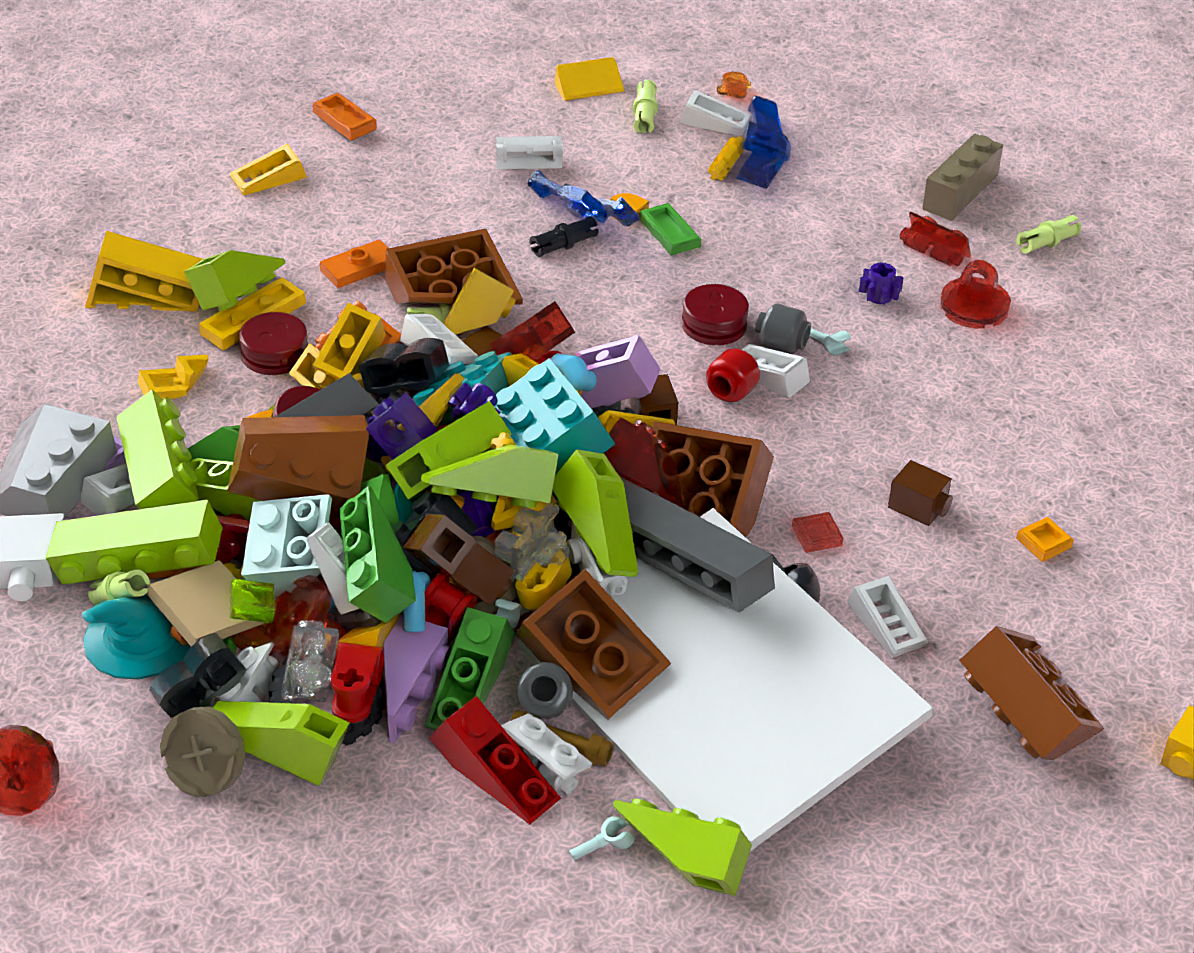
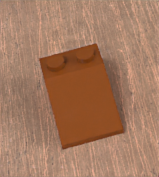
[517,569,671,720]

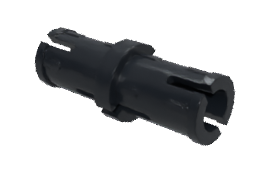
[529,216,599,257]

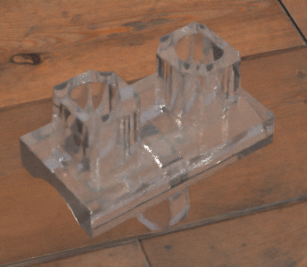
[494,503,570,581]
[281,620,339,702]

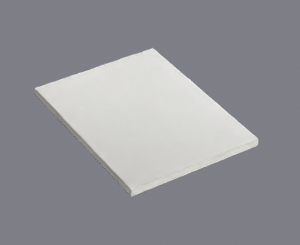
[517,508,933,852]

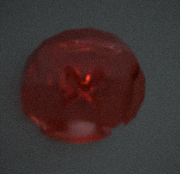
[939,260,1011,329]
[265,575,348,657]
[0,725,60,816]

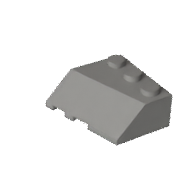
[0,404,117,517]

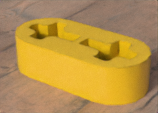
[515,547,572,610]

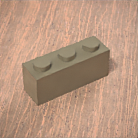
[922,133,1004,221]

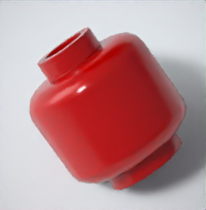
[706,348,760,403]

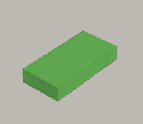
[639,203,701,255]

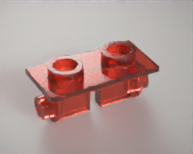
[899,211,971,266]

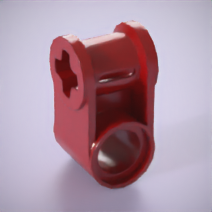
[425,574,478,644]
[331,642,385,723]

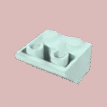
[241,494,332,598]

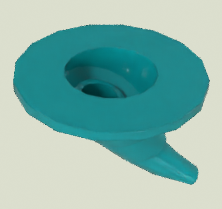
[82,594,191,680]

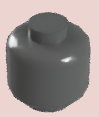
[755,304,811,354]
[517,662,573,720]

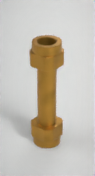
[510,709,615,767]

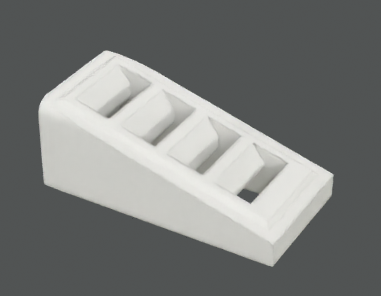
[679,90,752,136]
[400,314,478,365]
[742,344,810,398]
[81,464,135,515]
[306,523,359,615]
[847,576,929,658]

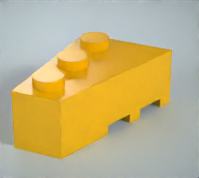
[85,230,203,312]

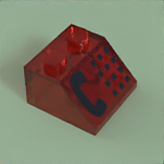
[603,417,684,509]

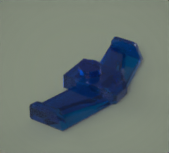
[736,96,791,189]
[527,170,640,227]

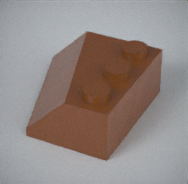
[385,228,523,305]
[227,415,369,518]
[635,421,774,537]
[959,626,1105,760]

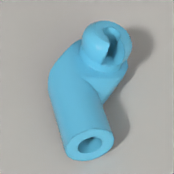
[404,571,431,632]

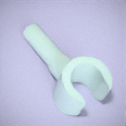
[809,328,850,356]
[495,598,532,628]
[569,816,635,860]

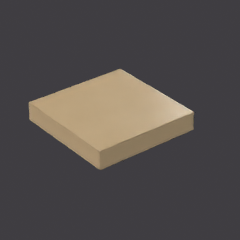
[147,560,266,647]

